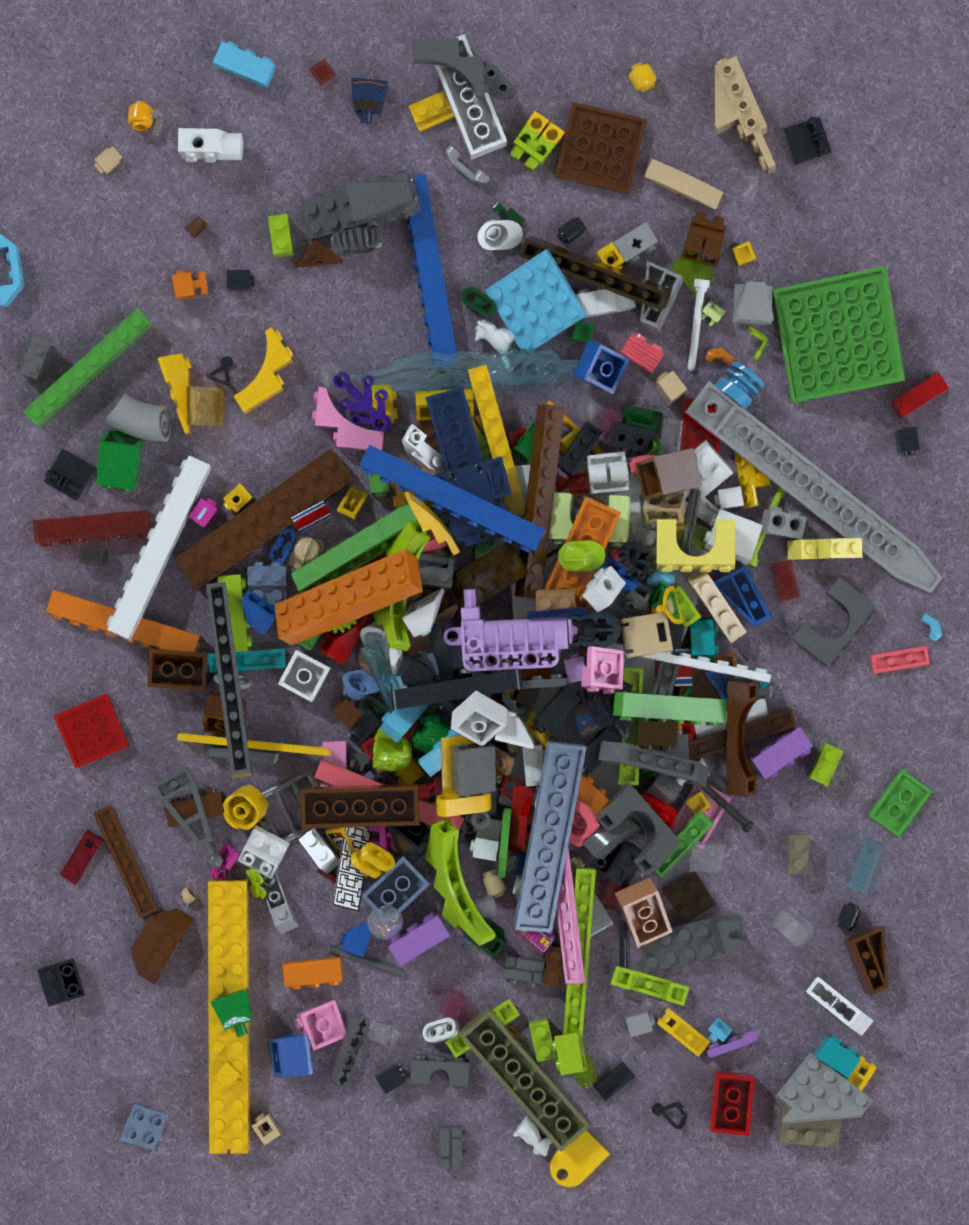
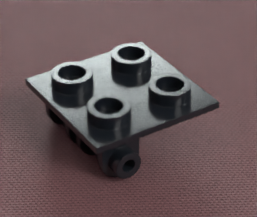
[784,116,832,165]
[44,448,96,500]

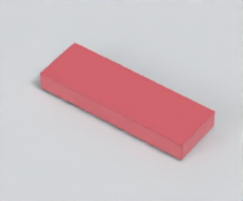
[870,646,930,674]

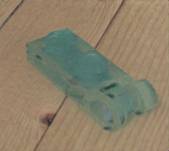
[847,836,884,894]

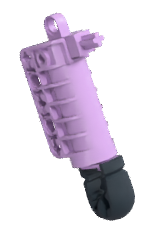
[444,589,621,671]

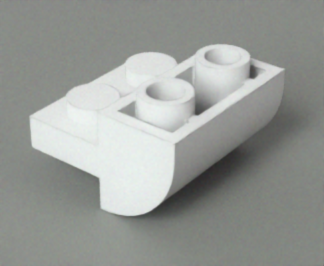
[237,825,290,879]

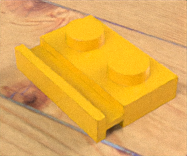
[408,91,454,133]

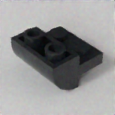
[37,958,85,1007]

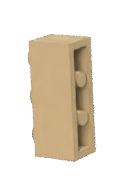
[654,371,687,407]

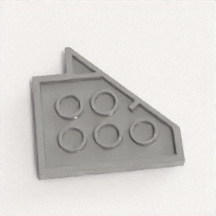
[776,1052,873,1124]

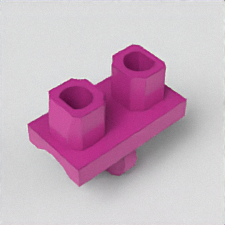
[370,826,395,853]

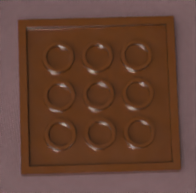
[555,102,647,195]

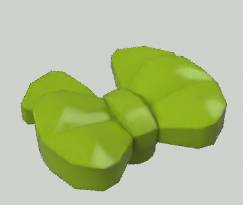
[246,868,266,899]

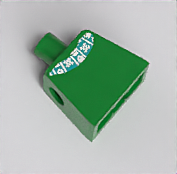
[211,988,253,1037]

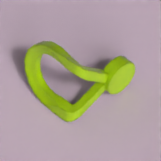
[747,326,768,362]

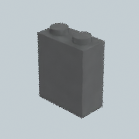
[451,741,496,798]

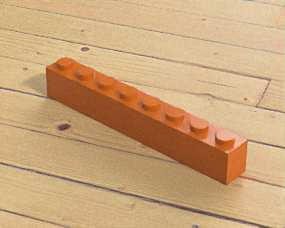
[46,590,201,652]

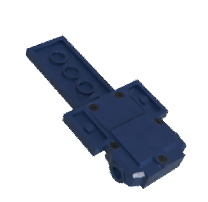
[426,387,512,547]

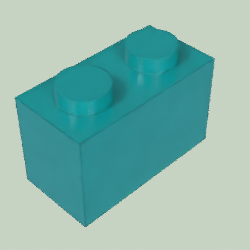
[689,620,718,663]
[814,1035,861,1078]

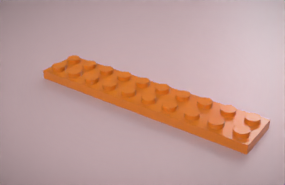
[509,496,621,688]

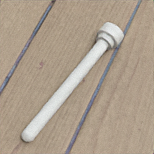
[688,279,710,372]

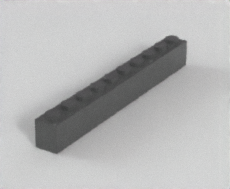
[206,582,252,779]

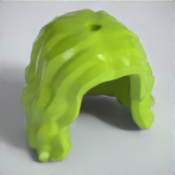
[373,729,412,772]

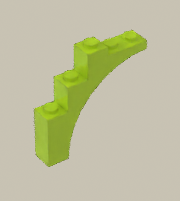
[373,520,431,651]
[425,818,496,946]

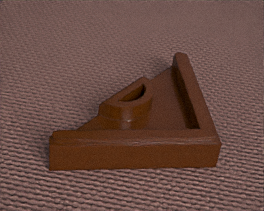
[294,238,344,268]

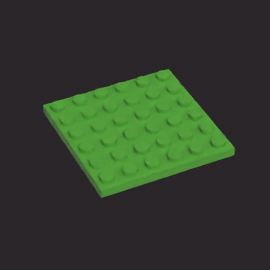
[773,266,906,403]

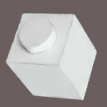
[714,486,744,510]

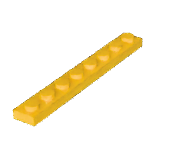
[468,365,525,516]

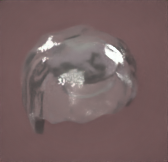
[366,904,404,941]

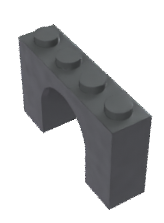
[790,577,876,666]
[596,784,681,875]

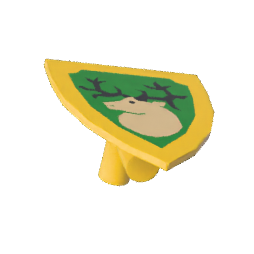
[651,585,683,624]

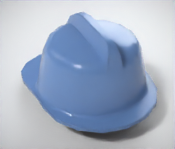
[342,669,385,700]

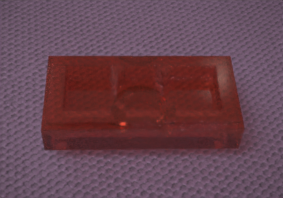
[772,560,799,601]

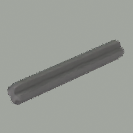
[680,489,701,556]

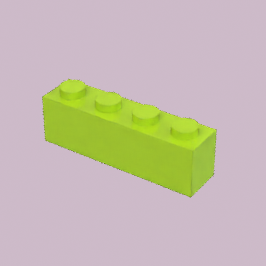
[217,574,252,652]

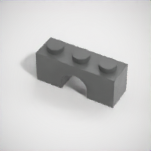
[410,1054,469,1086]

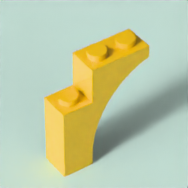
[234,327,294,414]

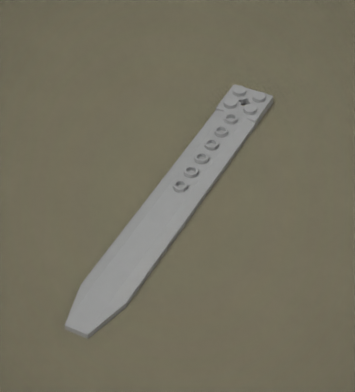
[685,381,942,593]

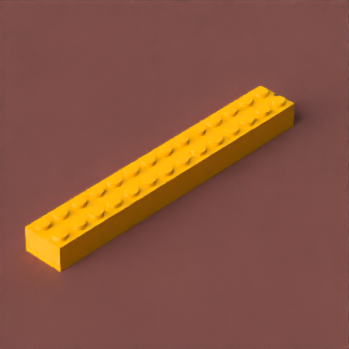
[208,880,250,1154]

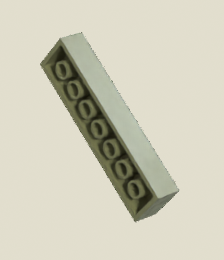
[459,1006,590,1151]

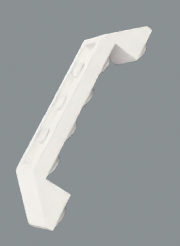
[402,424,446,475]

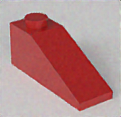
[890,372,949,419]

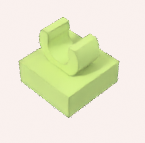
[701,300,726,326]

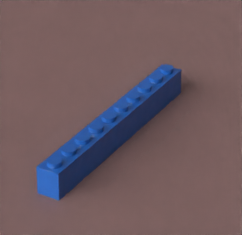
[406,174,458,368]
[359,445,545,553]

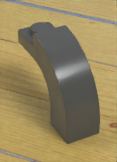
[583,816,645,859]

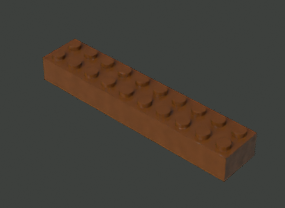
[174,448,355,591]

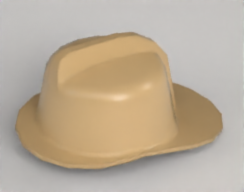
[289,536,324,569]

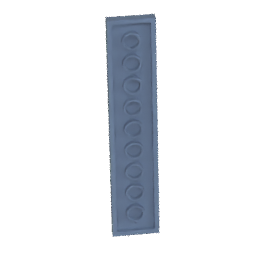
[513,741,587,933]

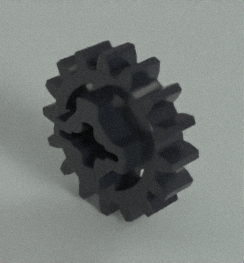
[618,539,657,581]

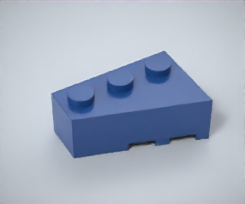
[714,565,772,626]

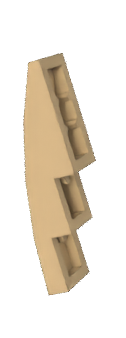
[644,159,724,210]

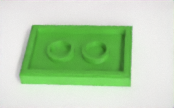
[868,769,933,838]
[497,808,511,878]

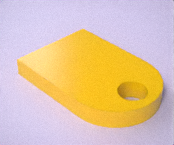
[550,1130,610,1187]

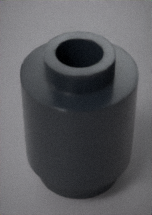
[557,217,586,244]
[837,902,862,932]

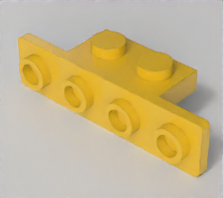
[734,451,770,509]

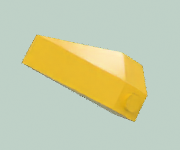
[158,353,192,435]

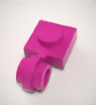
[210,843,240,880]

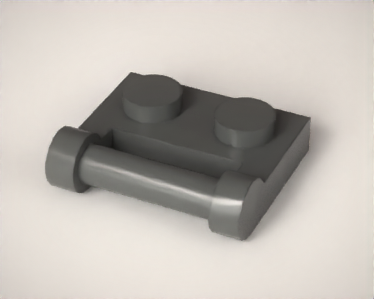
[418,552,455,590]

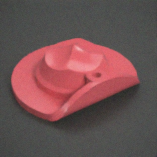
[569,800,600,847]

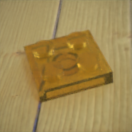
[187,386,224,426]

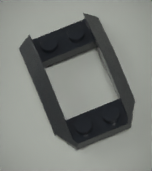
[429,616,491,682]

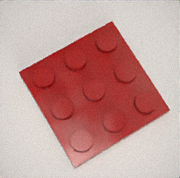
[54,693,129,769]

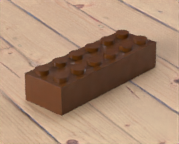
[300,784,420,829]

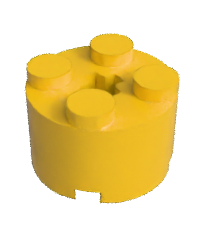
[223,785,269,830]

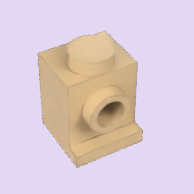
[252,1113,282,1146]

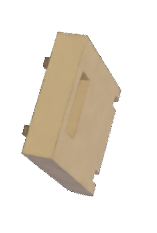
[620,612,673,658]

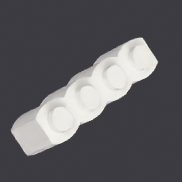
[576,287,636,318]

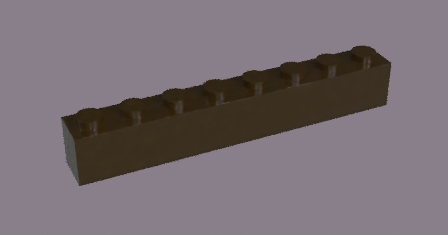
[520,236,672,310]

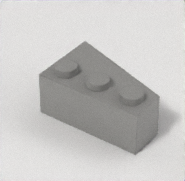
[640,261,683,333]

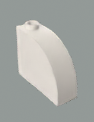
[806,977,873,1036]

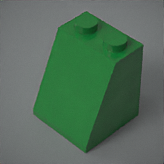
[96,429,145,491]

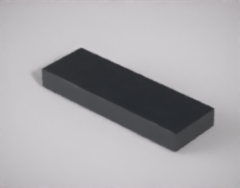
[557,420,602,477]

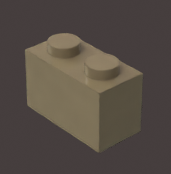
[787,834,809,874]

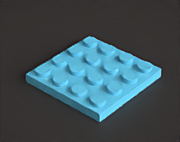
[485,249,587,356]

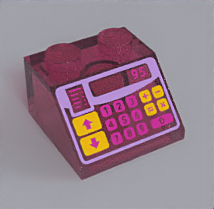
[512,927,556,957]

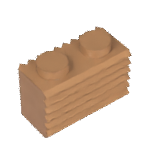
[536,589,577,612]

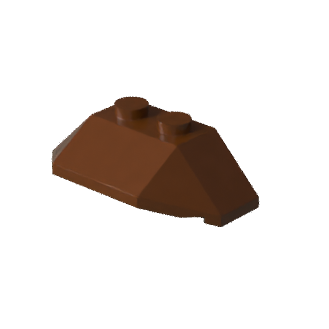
[130,908,194,984]

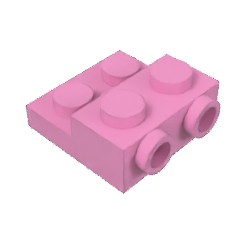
[582,646,624,694]
[295,1000,346,1051]

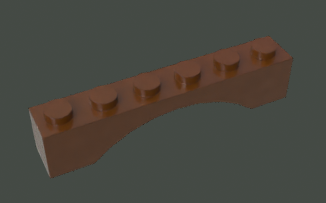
[725,678,758,797]

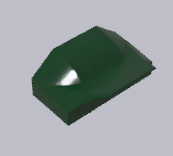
[622,405,663,436]
[464,917,506,959]

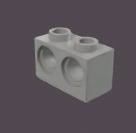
[761,507,806,540]

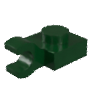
[492,202,525,226]

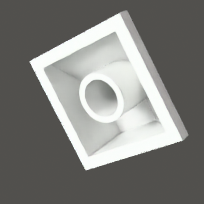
[402,588,444,638]
[495,710,534,749]

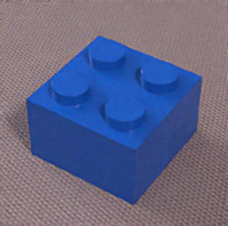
[573,341,630,394]

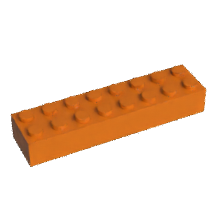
[274,549,423,646]

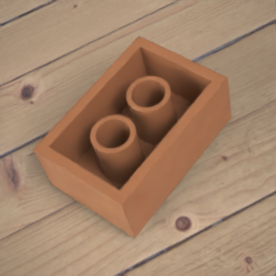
[615,877,672,948]

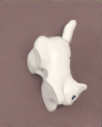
[475,319,515,369]

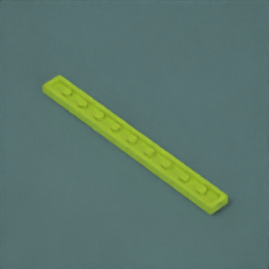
[563,867,596,1035]

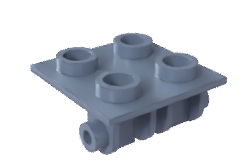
[119,1102,169,1150]

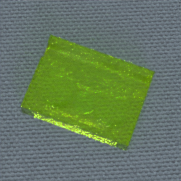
[670,252,716,295]

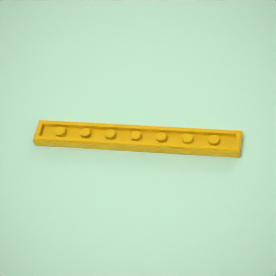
[177,733,332,756]

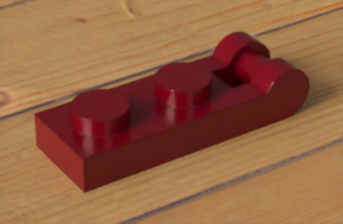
[60,829,104,885]

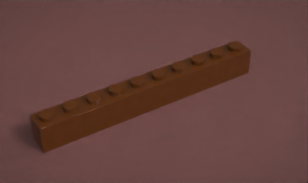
[514,404,565,599]

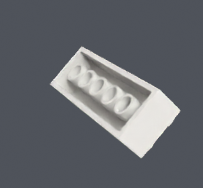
[433,34,507,160]

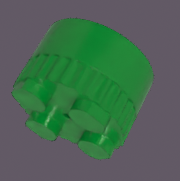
[409,713,451,755]

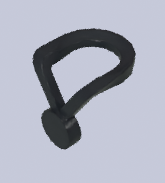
[206,356,233,386]
[652,1102,687,1129]

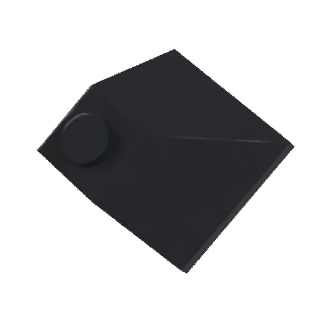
[388,821,431,864]

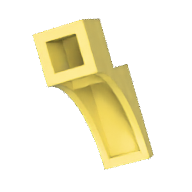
[787,538,862,560]

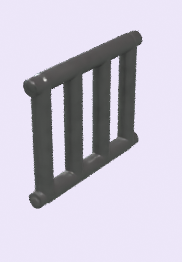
[261,767,320,843]

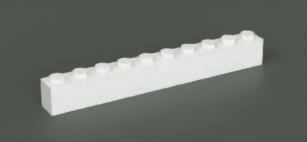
[106,456,211,641]

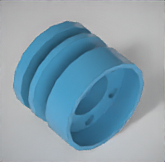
[715,361,765,410]

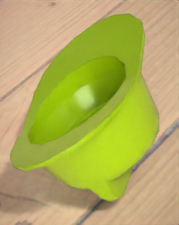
[558,540,605,572]

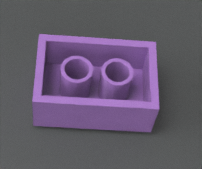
[748,726,813,780]
[388,912,450,966]

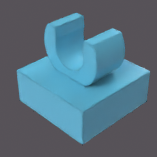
[708,1018,733,1043]

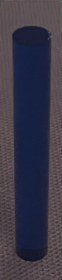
[527,607,586,620]

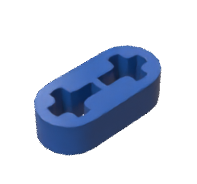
[269,529,296,562]

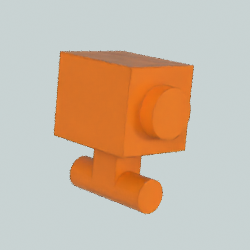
[172,270,209,300]

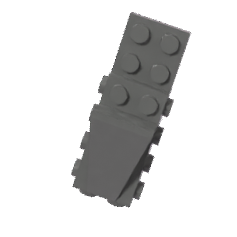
[301,171,421,240]

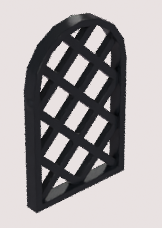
[589,681,633,726]

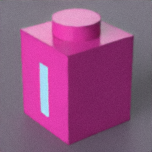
[188,498,219,528]

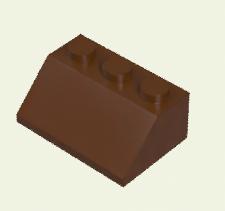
[147,648,209,691]

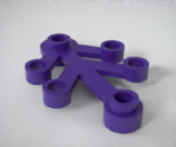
[333,372,391,432]

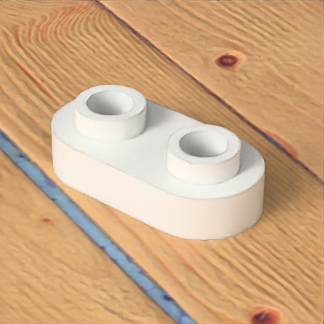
[423,1018,459,1043]

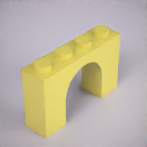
[657,519,735,572]

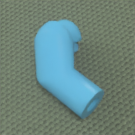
[920,613,942,641]

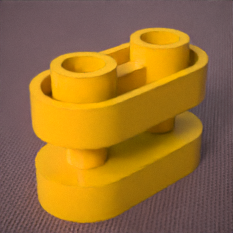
[351,842,395,879]

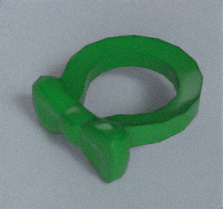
[649,582,669,609]

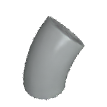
[104,393,171,442]

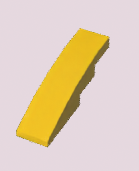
[404,491,460,556]

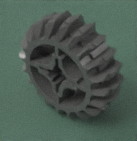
[331,227,382,255]

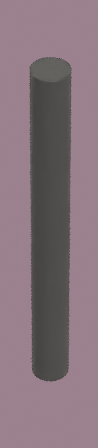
[329,945,404,977]

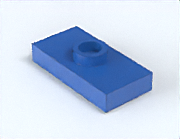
[704,663,732,703]

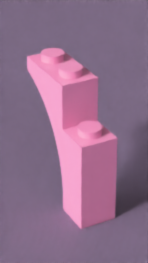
[312,387,384,451]

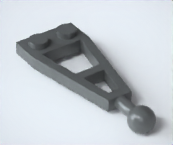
[153,766,223,869]

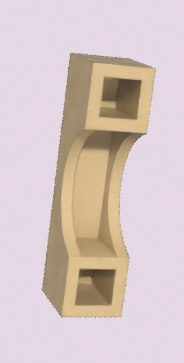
[685,570,746,643]

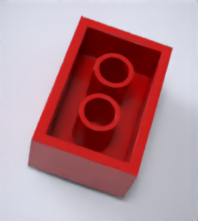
[708,1070,755,1136]

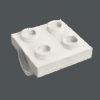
[586,451,629,495]

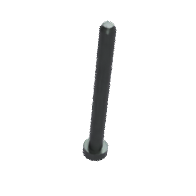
[699,784,755,833]

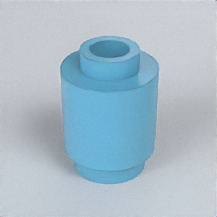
[647,568,675,588]

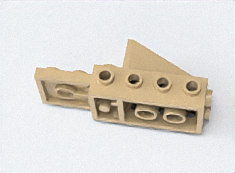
[715,56,776,174]

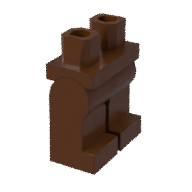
[681,211,726,267]

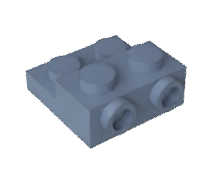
[248,562,287,605]

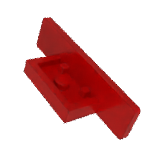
[508,785,533,853]

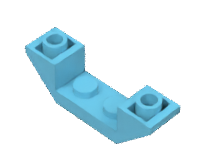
[0,234,24,308]

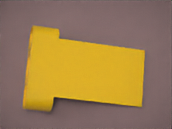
[436,735,491,817]

